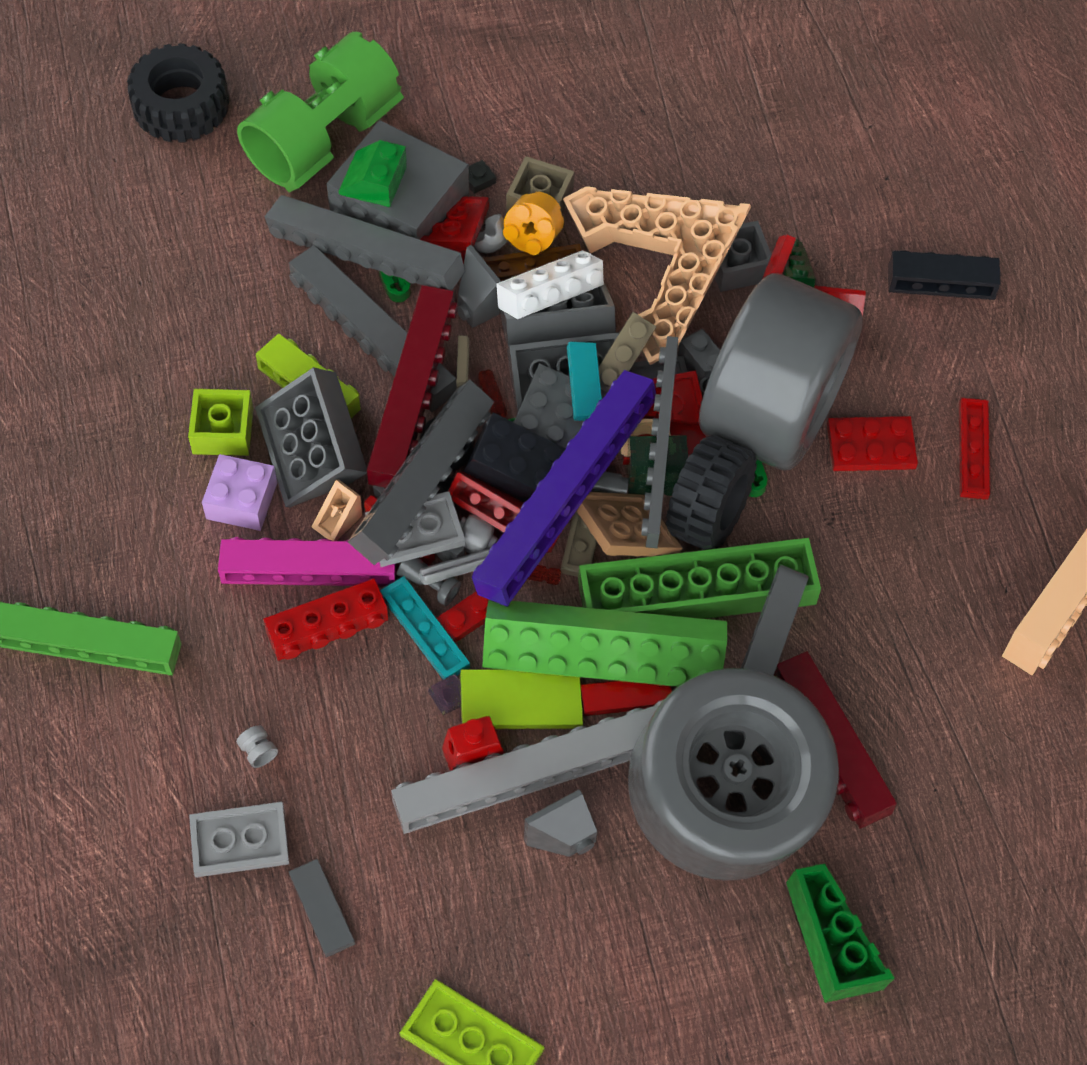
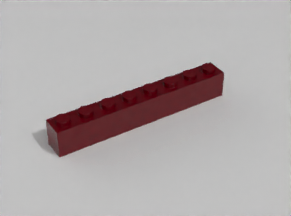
[367,285,458,488]

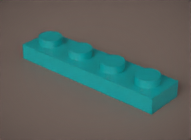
[380,576,470,683]

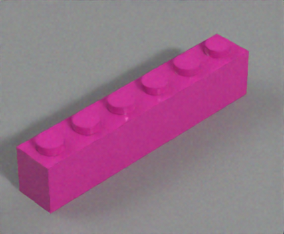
[218,537,397,586]

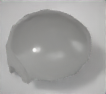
[474,214,507,254]

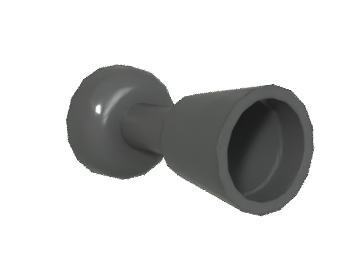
[397,558,461,606]

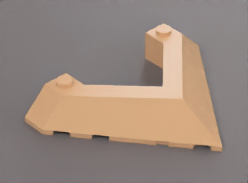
[563,187,751,365]

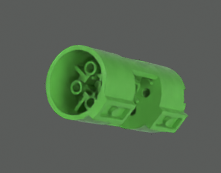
[237,32,404,193]

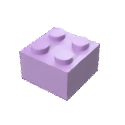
[202,454,277,531]

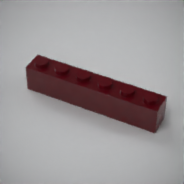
[773,651,897,829]

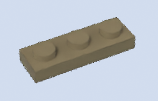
[598,312,657,393]

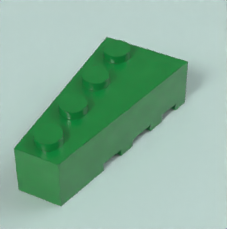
[786,864,895,1003]

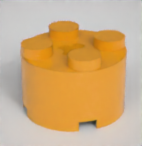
[503,192,564,255]

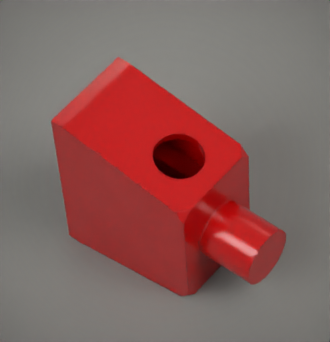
[442,716,505,771]

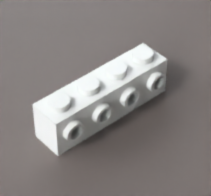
[496,250,604,319]

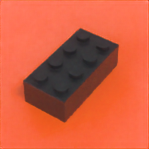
[463,412,566,502]

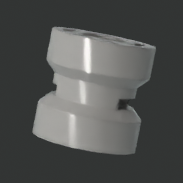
[236,725,278,768]

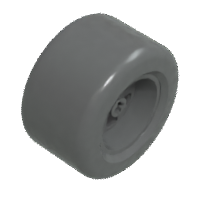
[699,273,863,471]
[628,668,839,880]

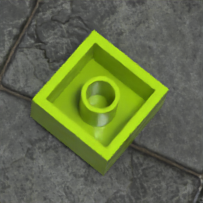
[188,389,254,456]

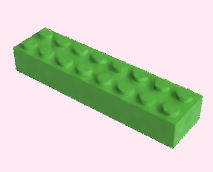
[578,538,821,619]
[482,600,727,687]

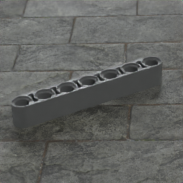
[711,564,809,752]

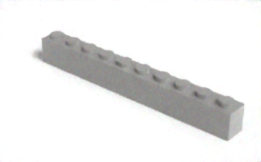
[391,700,664,834]

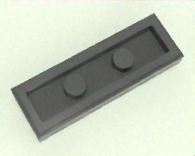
[288,859,355,958]

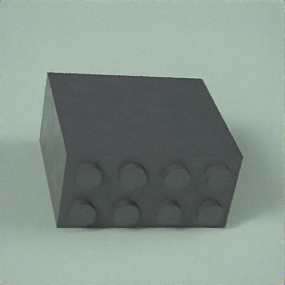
[327,120,469,240]

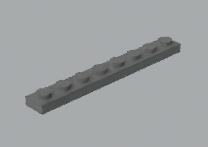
[641,336,678,549]

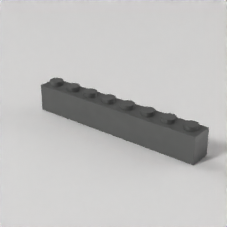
[265,195,465,290]
[289,245,457,412]
[348,379,494,565]

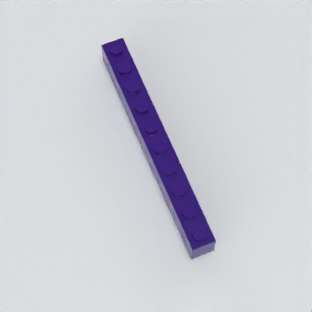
[472,370,656,607]

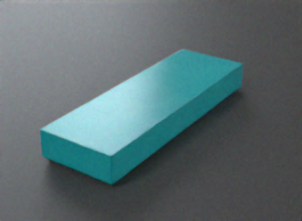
[567,342,602,421]

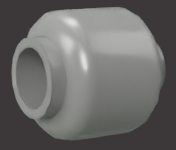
[460,514,497,554]

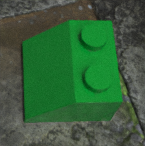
[339,140,407,207]

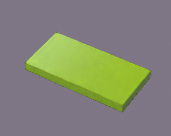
[460,670,583,729]
[400,979,545,1065]

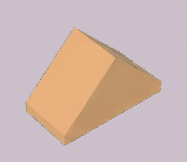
[312,479,363,541]

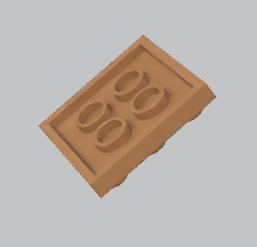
[577,492,682,557]

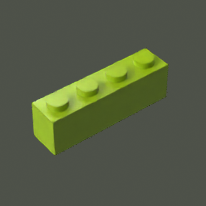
[256,333,361,418]

